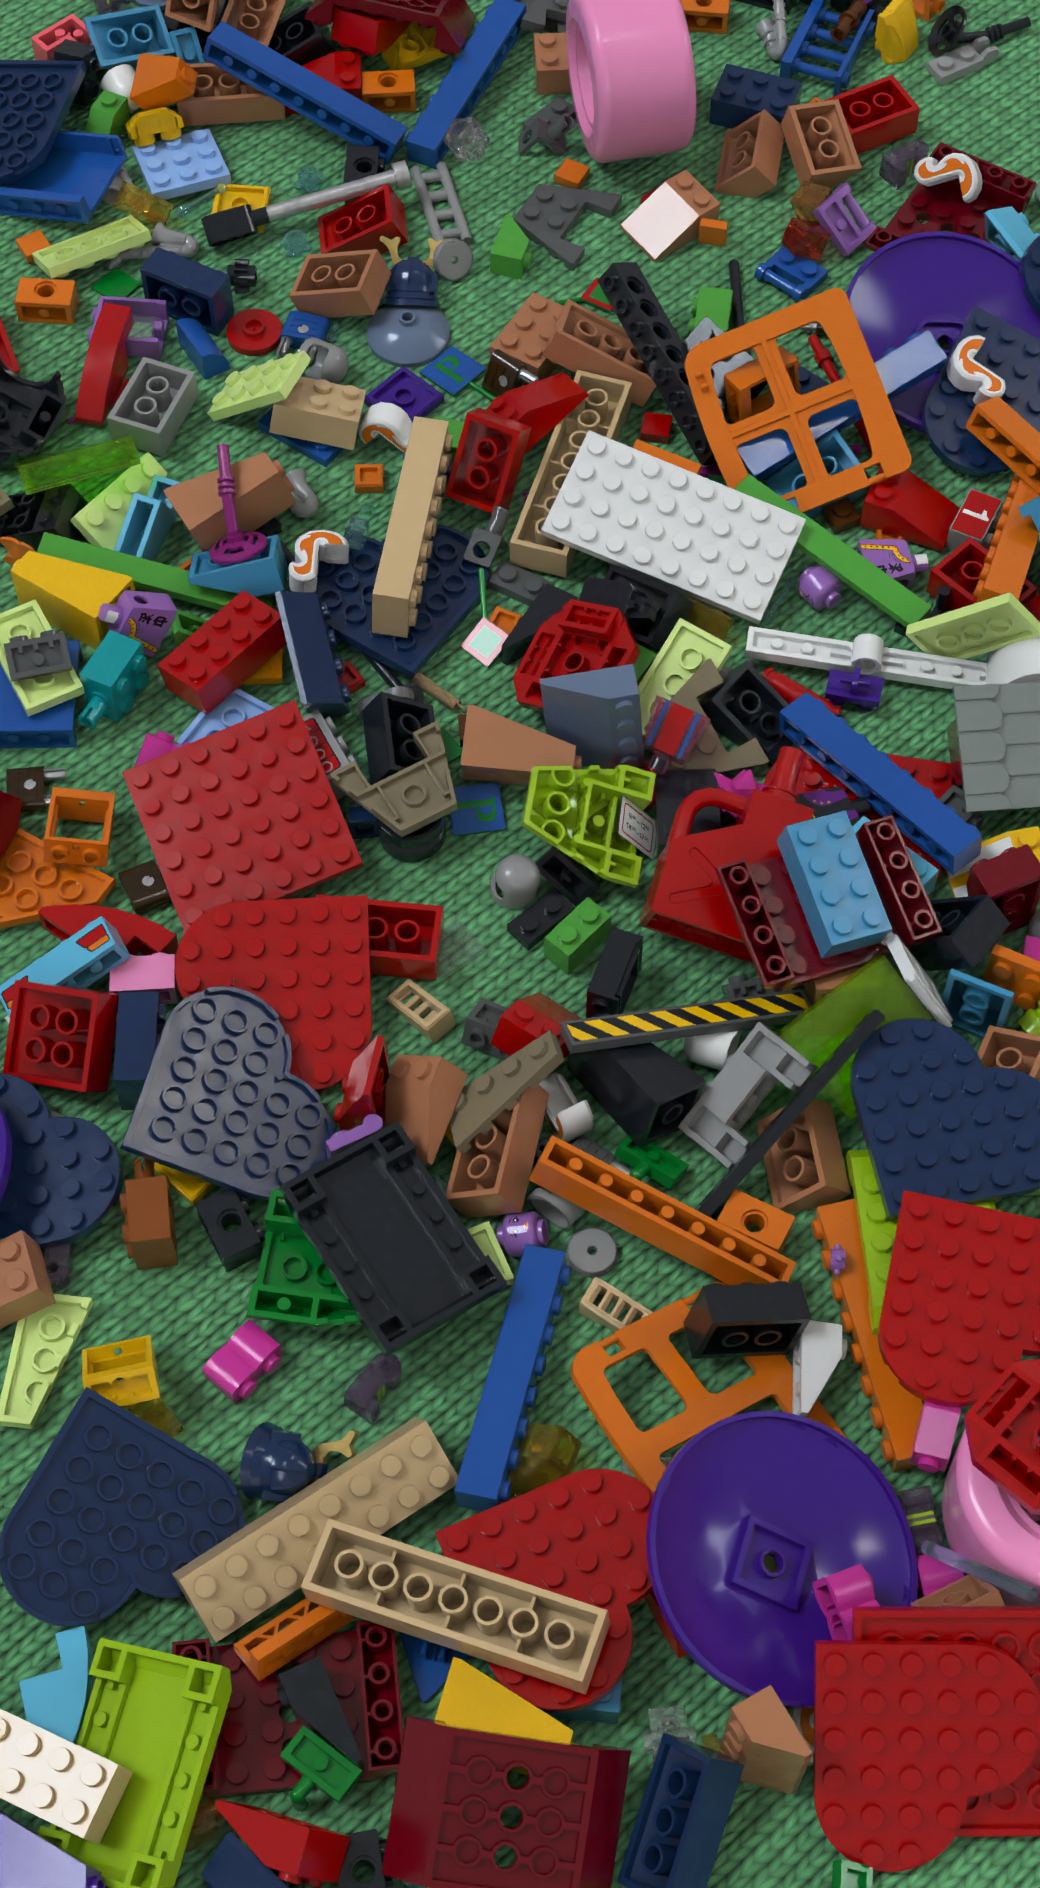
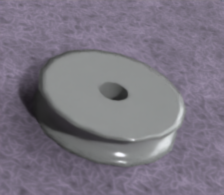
[433,238,473,281]
[567,1227,618,1278]

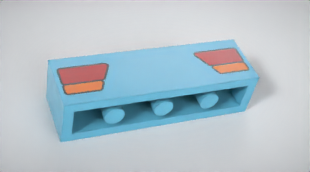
[0,916,131,1017]

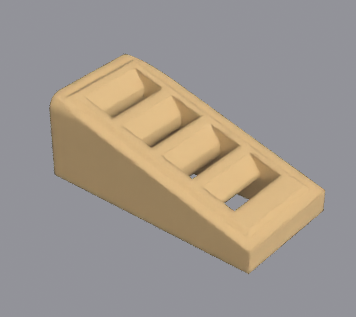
[386,979,456,1044]
[579,1277,653,1332]

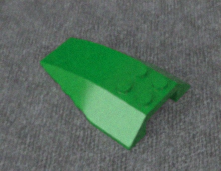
[246,1189,362,1327]

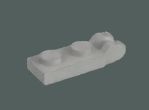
[926,36,1000,86]

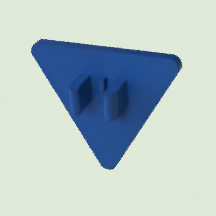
[400,1632,470,1703]

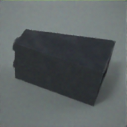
[567,1013,706,1148]

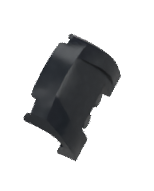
[0,359,66,469]

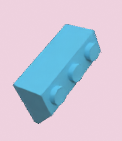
[985,206,1040,262]

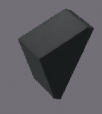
[535,846,600,907]

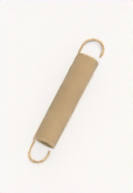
[411,673,466,715]

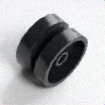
[376,816,446,862]

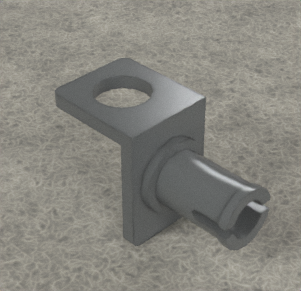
[518,113,575,156]
[463,506,511,568]

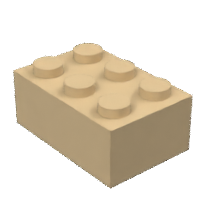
[269,376,366,450]

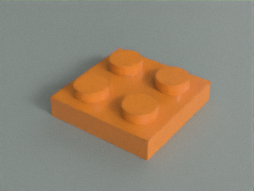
[982,944,1040,1010]

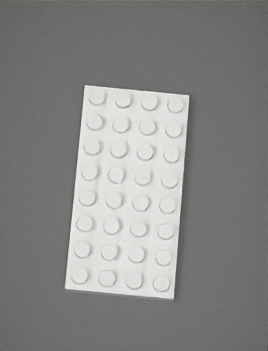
[541,430,806,625]

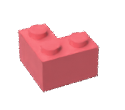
[31,13,101,72]

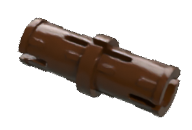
[830,0,867,43]

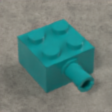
[78,630,150,729]

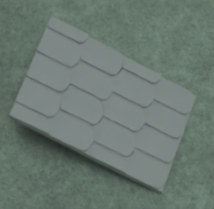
[947,682,1040,813]

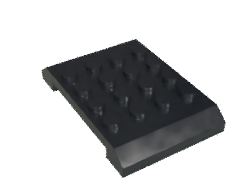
[280,1121,507,1356]

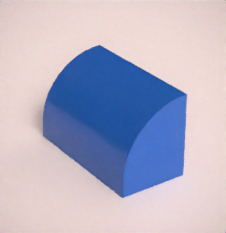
[176,318,230,380]

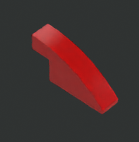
[75,302,134,426]
[38,904,179,975]

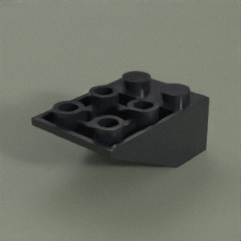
[0,483,88,552]

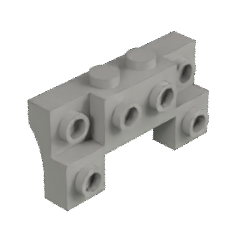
[678,1022,818,1169]

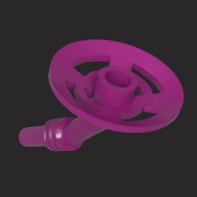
[209,444,267,564]

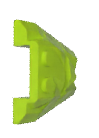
[521,765,656,888]

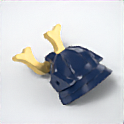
[380,236,446,306]
[240,1422,359,1502]

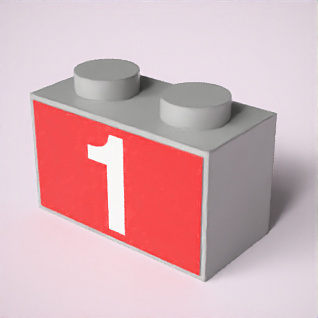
[945,488,1003,551]

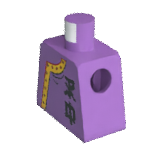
[856,539,929,602]
[99,590,178,657]

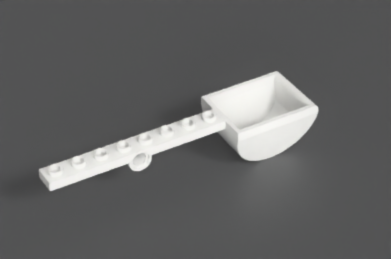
[744,626,1040,690]

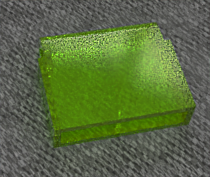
[14,433,141,495]
[776,954,932,1120]

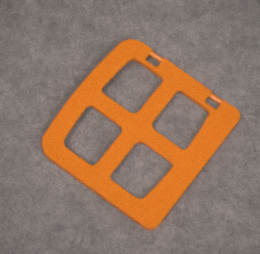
[685,288,912,513]
[571,1281,847,1494]

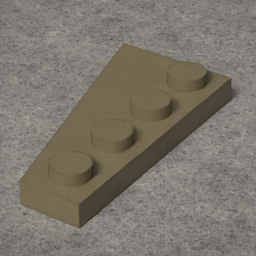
[449,1030,564,1154]

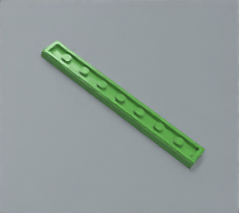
[734,474,932,628]
[37,532,274,610]

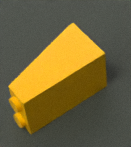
[10,551,135,650]
[435,1657,578,1776]

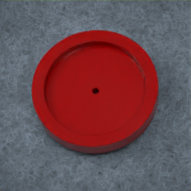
[226,309,282,356]

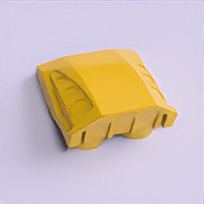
[875,0,918,65]
[381,22,447,70]
[125,107,184,147]

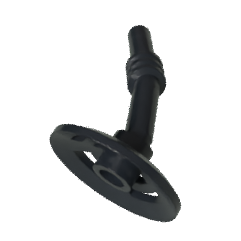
[928,5,1031,56]

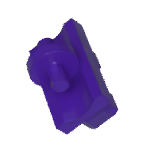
[824,667,884,712]

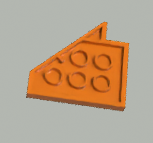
[0,828,116,929]

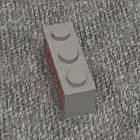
[303,709,361,800]

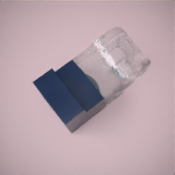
[349,781,379,839]

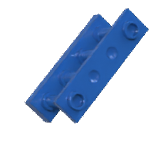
[779,0,877,97]

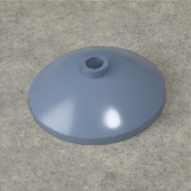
[367,305,450,367]

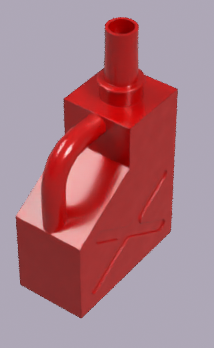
[638,746,814,964]

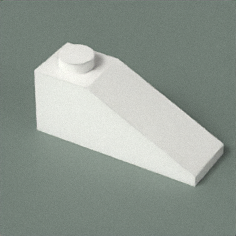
[792,1320,847,1417]

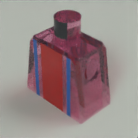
[643,695,711,775]

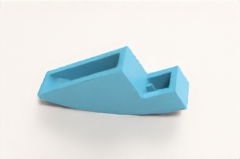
[114,474,181,561]
[19,1625,93,1744]

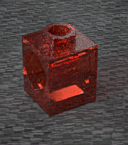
[781,217,831,259]

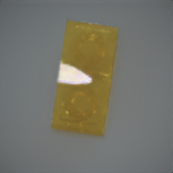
[678,591,733,641]

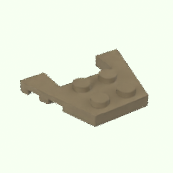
[644,658,769,773]
[330,721,457,837]

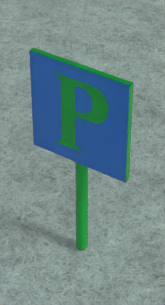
[419,346,496,401]
[445,782,505,837]

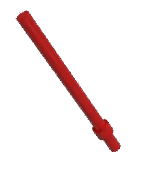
[808,334,880,466]

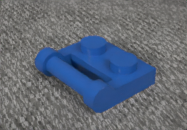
[754,245,828,303]

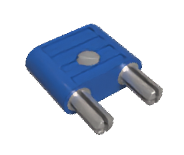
[276,311,331,363]

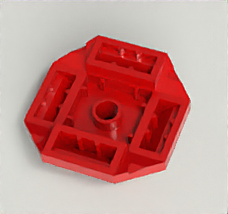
[513,599,640,712]
[964,1359,1040,1515]

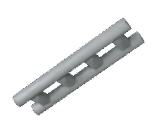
[410,161,472,245]

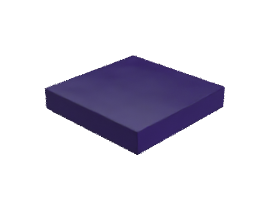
[364,366,444,423]

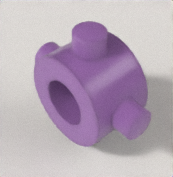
[830,1244,845,1275]

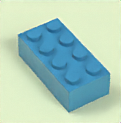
[776,810,892,959]

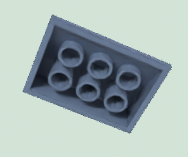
[539,664,645,769]

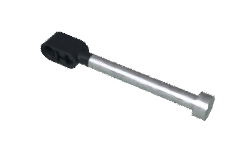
[201,160,412,247]

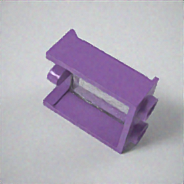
[88,296,169,361]

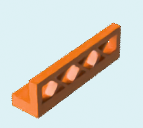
[234,1598,357,1681]

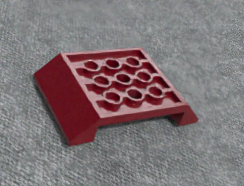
[305,0,476,55]
[864,142,1037,252]
[715,815,942,990]
[172,1621,403,1799]
[381,1716,631,1888]

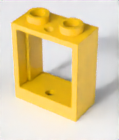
[82,1335,160,1407]

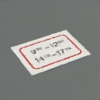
[618,795,656,860]

